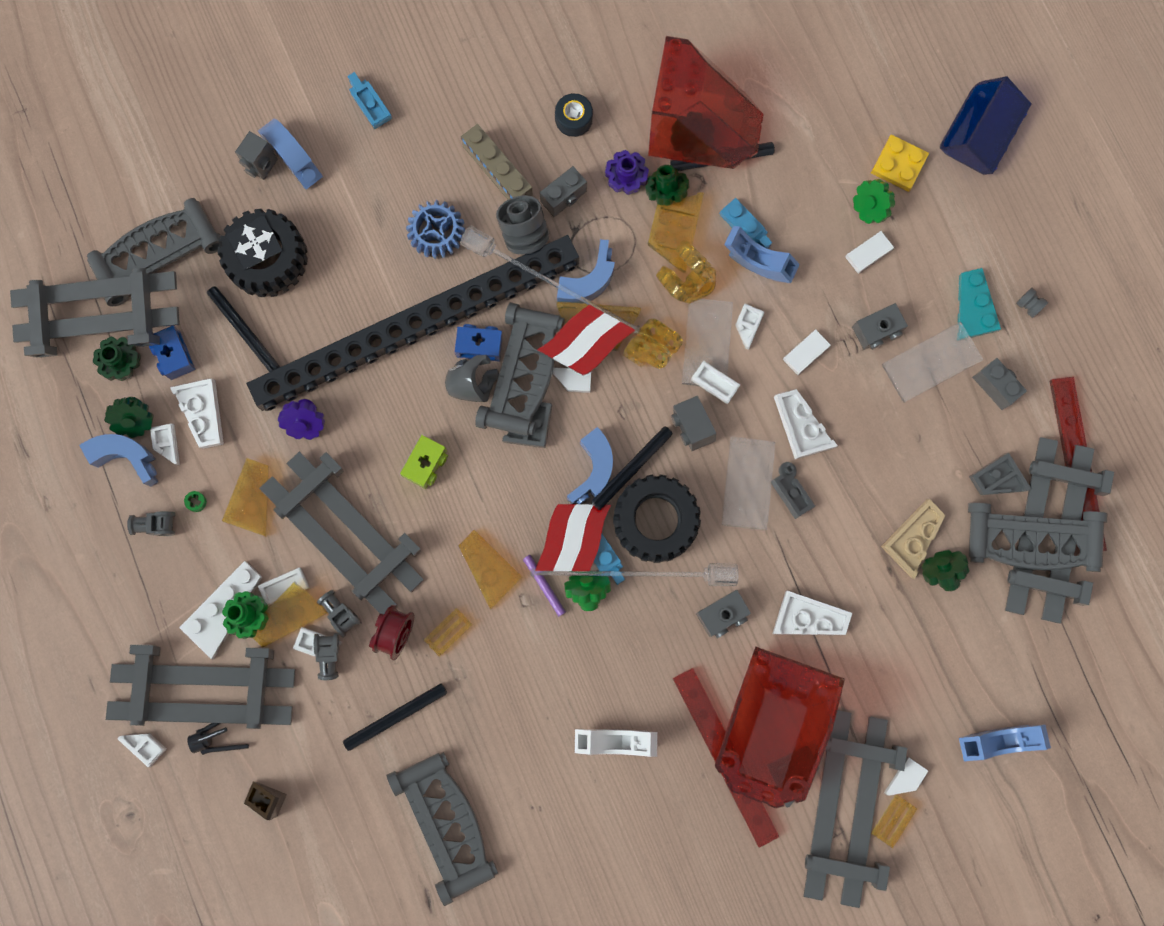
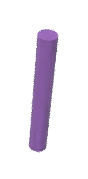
[523,555,566,617]

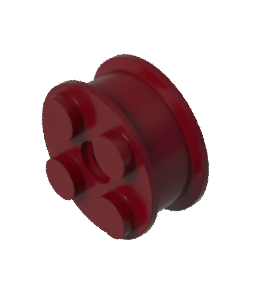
[369,605,415,660]

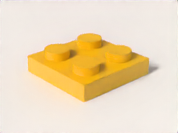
[871,134,929,192]

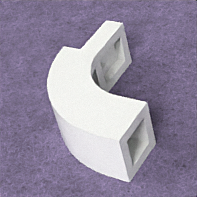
[575,729,657,757]

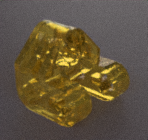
[656,240,716,304]
[623,319,683,369]

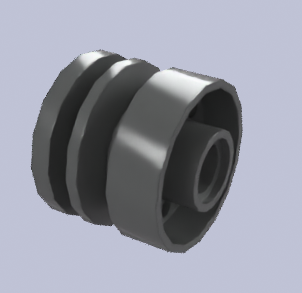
[496,195,550,255]

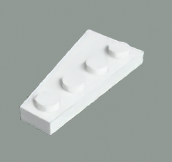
[179,561,262,659]

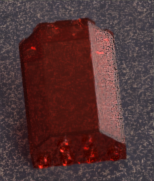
[648,36,764,169]
[715,646,845,808]

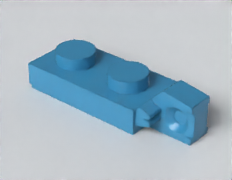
[347,72,392,130]
[719,198,772,249]
[594,534,625,585]

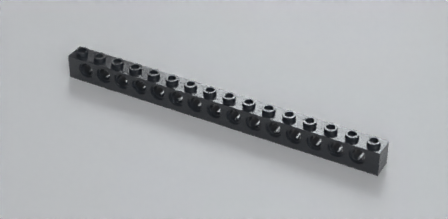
[246,235,579,411]

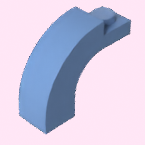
[258,118,323,190]
[724,226,800,283]
[557,239,615,305]
[567,427,613,504]
[79,434,158,487]
[959,724,1051,761]

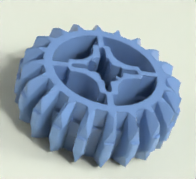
[406,200,465,259]

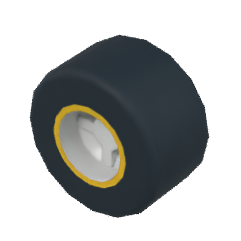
[555,93,593,137]

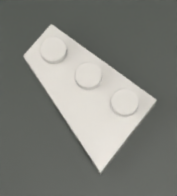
[170,379,224,449]
[774,389,838,459]
[772,591,852,635]

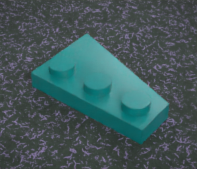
[957,268,1001,341]

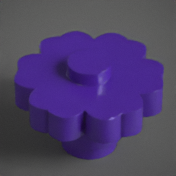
[605,150,649,195]
[278,399,325,440]

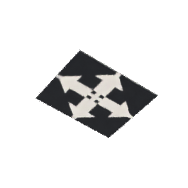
[226,215,283,270]

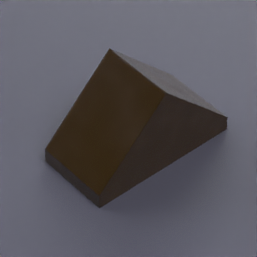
[244,781,287,821]

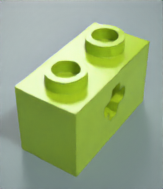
[400,435,448,489]

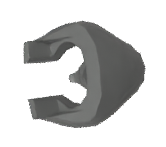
[445,355,500,402]

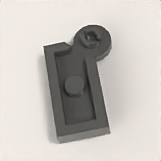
[771,462,815,519]

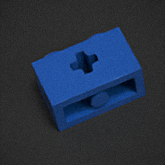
[455,324,503,362]
[149,326,196,380]

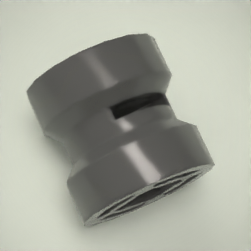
[1016,288,1048,318]

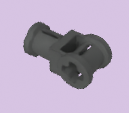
[127,511,176,536]
[317,590,361,638]
[314,633,339,680]

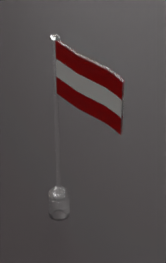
[460,225,641,376]
[530,504,738,586]

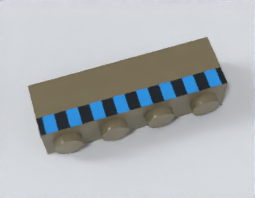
[461,124,533,200]

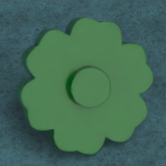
[853,179,895,224]
[564,571,611,611]
[222,591,269,639]

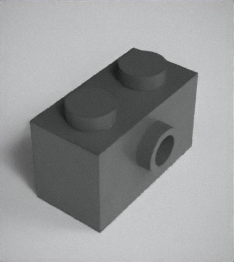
[235,131,278,180]
[540,166,587,217]
[852,303,908,350]
[972,358,1027,410]
[671,395,717,451]
[696,590,751,638]

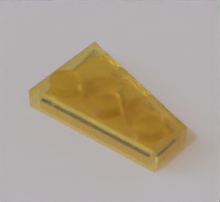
[222,458,269,537]
[458,530,522,610]
[253,581,328,647]

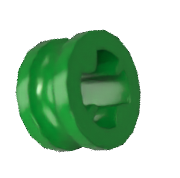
[184,491,207,512]

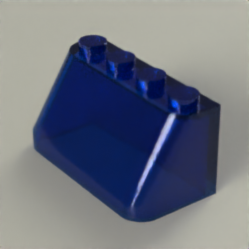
[940,76,1032,175]

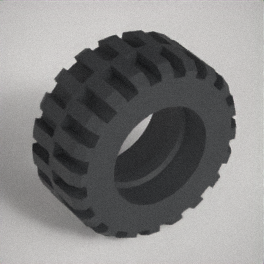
[218,208,308,298]
[613,474,701,563]

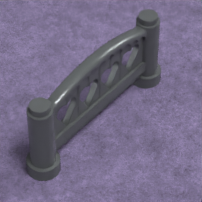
[87,198,222,307]
[475,302,565,436]
[968,503,1108,572]
[386,752,499,906]

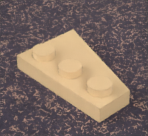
[881,499,945,579]

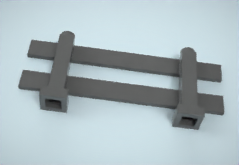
[10,268,180,358]
[1005,437,1114,624]
[259,451,424,614]
[105,645,296,729]
[803,709,908,908]

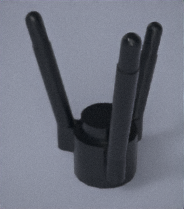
[187,723,249,755]

